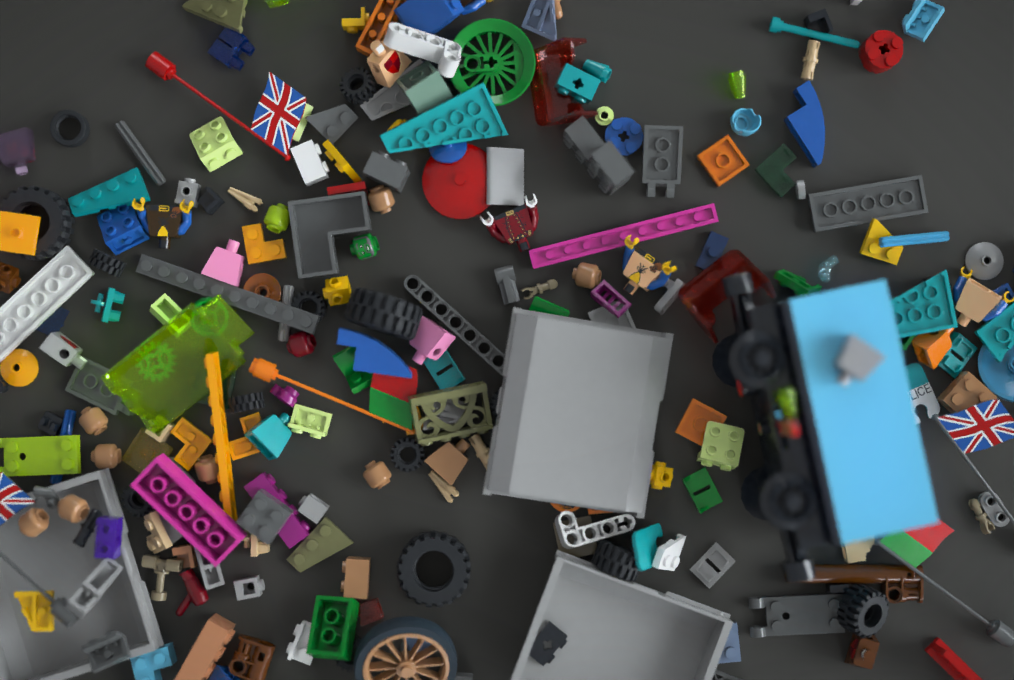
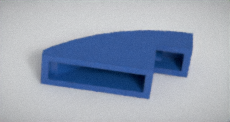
[784,80,825,168]
[337,327,412,379]

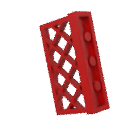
[924,637,982,680]

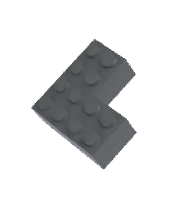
[563,116,634,196]
[288,191,372,279]

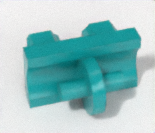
[90,287,125,323]

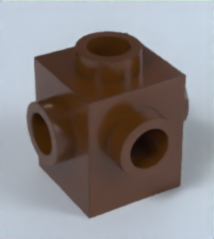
[0,262,21,294]

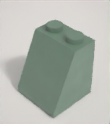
[396,60,453,115]

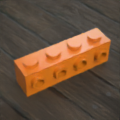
[355,0,407,57]

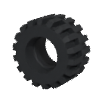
[591,540,640,582]
[837,584,889,638]

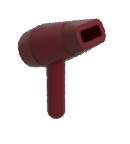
[176,568,209,616]

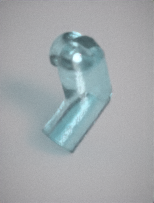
[818,255,839,282]

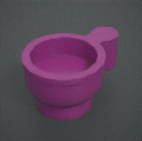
[270,384,299,408]

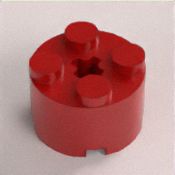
[859,30,903,73]

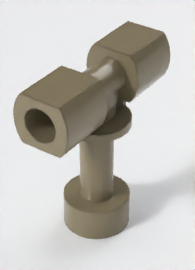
[141,554,183,601]

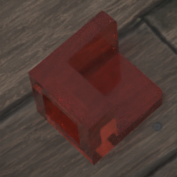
[359,597,384,626]

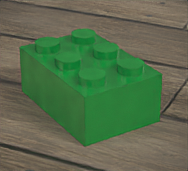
[306,595,360,661]

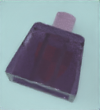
[0,127,36,176]

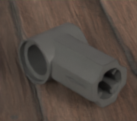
[494,264,520,305]

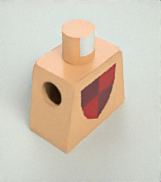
[367,40,412,88]

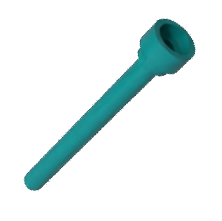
[769,16,860,48]

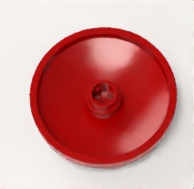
[422,143,490,220]

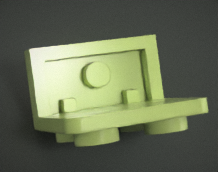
[189,116,243,172]
[696,421,745,471]

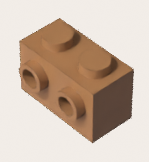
[341,556,371,599]

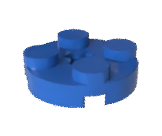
[604,117,643,156]

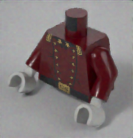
[480,194,539,252]

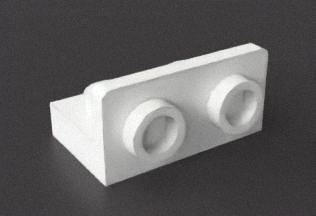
[286,620,313,665]

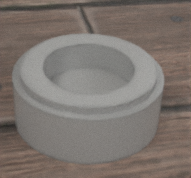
[795,180,806,199]

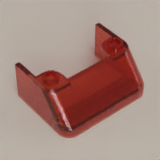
[530,37,598,126]
[678,249,777,344]

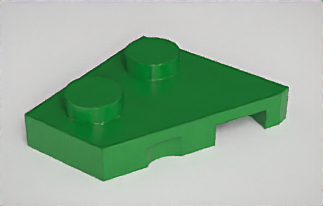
[773,269,822,297]

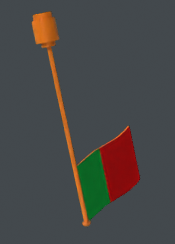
[249,358,418,435]

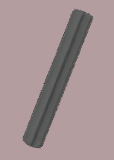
[115,120,166,186]

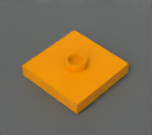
[0,211,41,256]

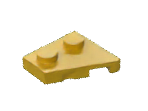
[322,139,362,183]
[859,218,904,265]
[14,590,54,632]

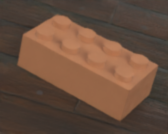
[175,613,236,680]

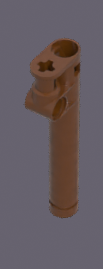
[784,564,924,604]
[229,634,276,680]

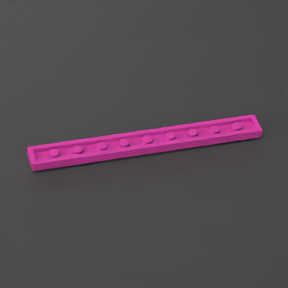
[528,203,719,269]

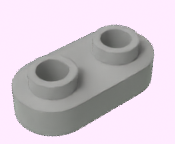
[978,491,1010,527]

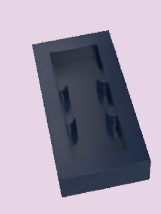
[695,231,729,274]

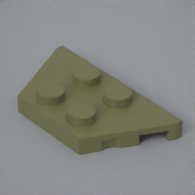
[182,0,248,33]

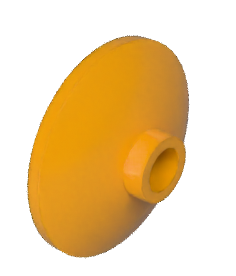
[0,349,39,387]

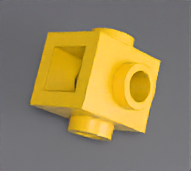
[322,275,352,306]
[650,461,674,490]

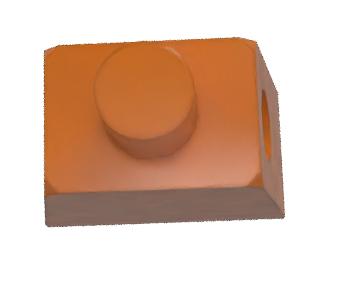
[911,328,954,370]

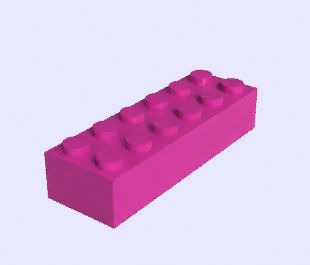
[130,453,248,567]

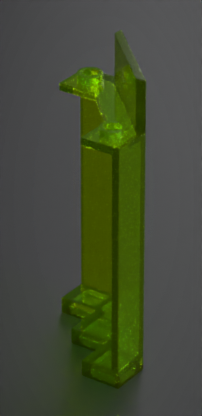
[101,294,254,434]

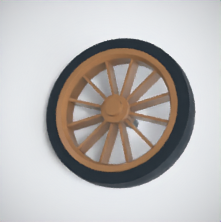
[354,617,457,680]

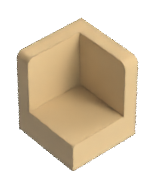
[145,415,175,442]

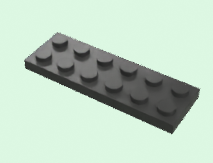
[807,175,928,232]

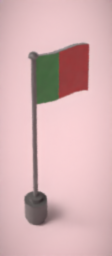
[874,519,1014,647]

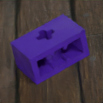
[94,516,123,559]

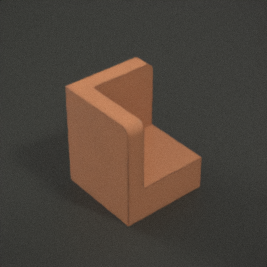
[172,543,198,568]

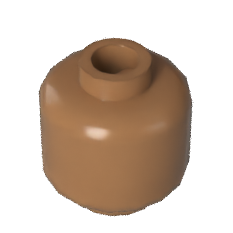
[367,184,395,214]
[572,262,602,289]
[79,406,109,436]
[91,444,122,469]
[195,454,219,484]
[363,460,392,490]
[58,494,89,523]
[18,508,49,537]

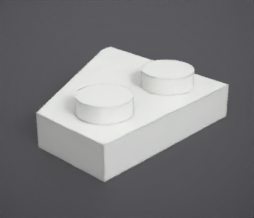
[652,534,686,571]

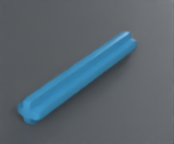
[879,231,950,248]

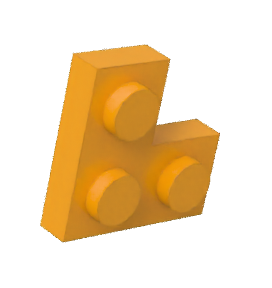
[242,223,287,265]
[229,412,261,461]
[170,417,213,471]

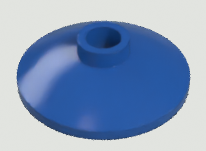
[429,142,467,163]

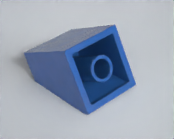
[394,0,465,35]

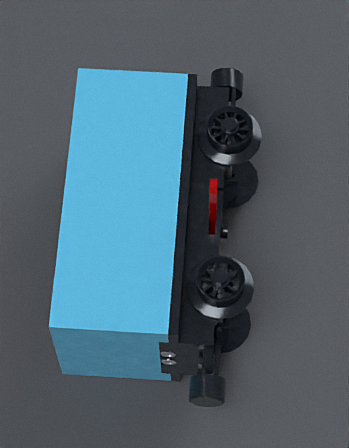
[712,272,939,583]

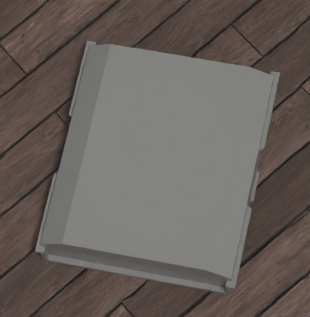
[483,307,674,519]
[0,468,165,680]
[511,550,733,680]

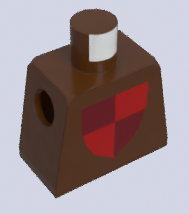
[845,633,879,670]

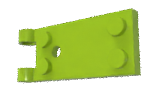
[0,435,81,477]

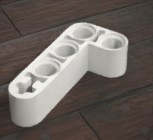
[383,23,461,78]
[555,511,635,549]

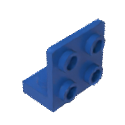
[97,204,150,255]

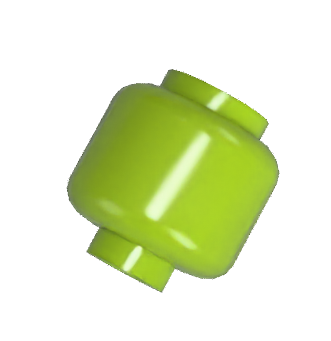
[264,203,290,233]

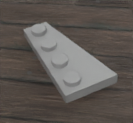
[360,59,423,121]

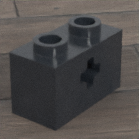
[529,621,567,666]

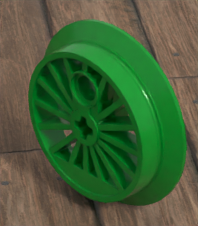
[450,18,536,106]

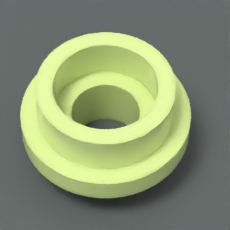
[595,106,614,126]

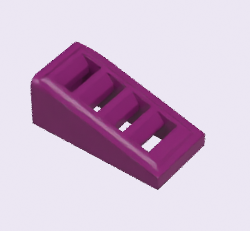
[590,280,632,318]

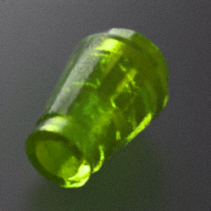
[727,70,746,99]
[776,386,798,418]

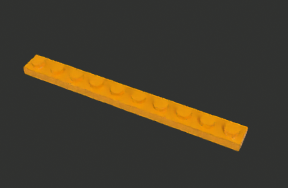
[204,351,238,522]

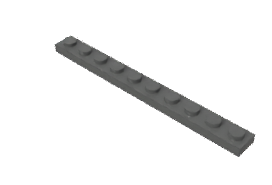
[135,254,320,334]

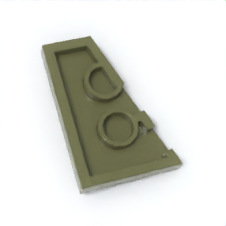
[286,517,354,573]

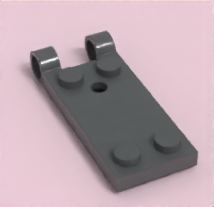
[748,593,845,638]

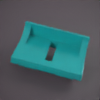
[937,332,978,379]
[424,349,465,389]

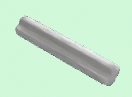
[278,285,294,342]

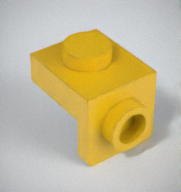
[342,7,370,33]

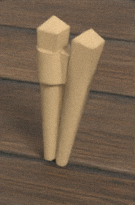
[227,187,263,212]
[428,470,459,503]

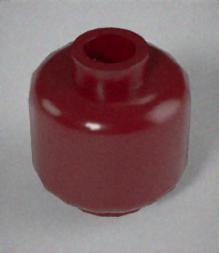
[286,331,317,358]

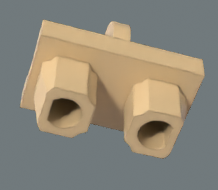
[242,529,270,557]

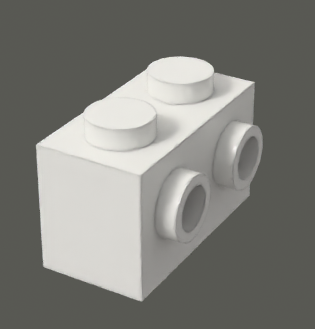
[290,140,330,186]

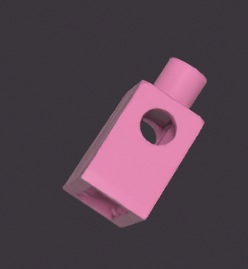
[201,239,245,287]
[410,316,456,365]

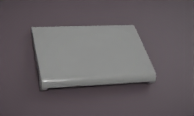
[486,147,524,206]

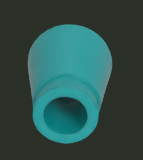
[582,59,612,83]

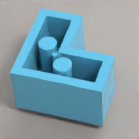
[130,642,177,680]

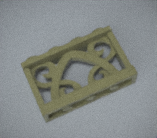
[408,381,493,446]

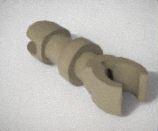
[521,279,558,299]
[968,498,995,535]

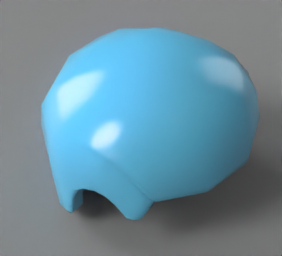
[730,108,761,137]

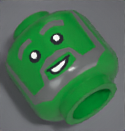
[350,233,379,260]

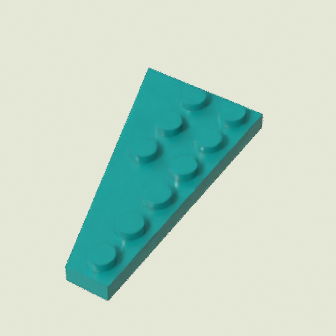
[379,82,508,153]

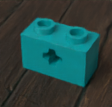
[554,63,601,104]

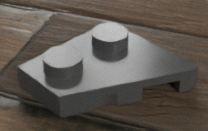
[305,103,359,144]

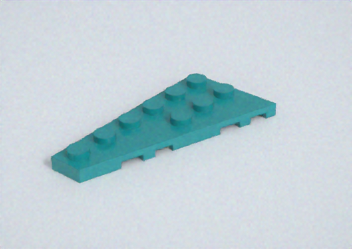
[890,270,958,338]

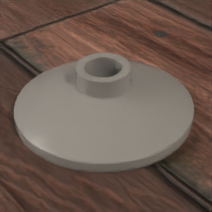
[965,242,1004,280]

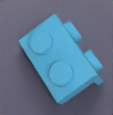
[902,0,945,42]

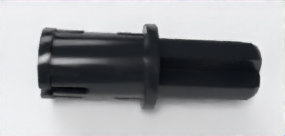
[73,508,102,547]

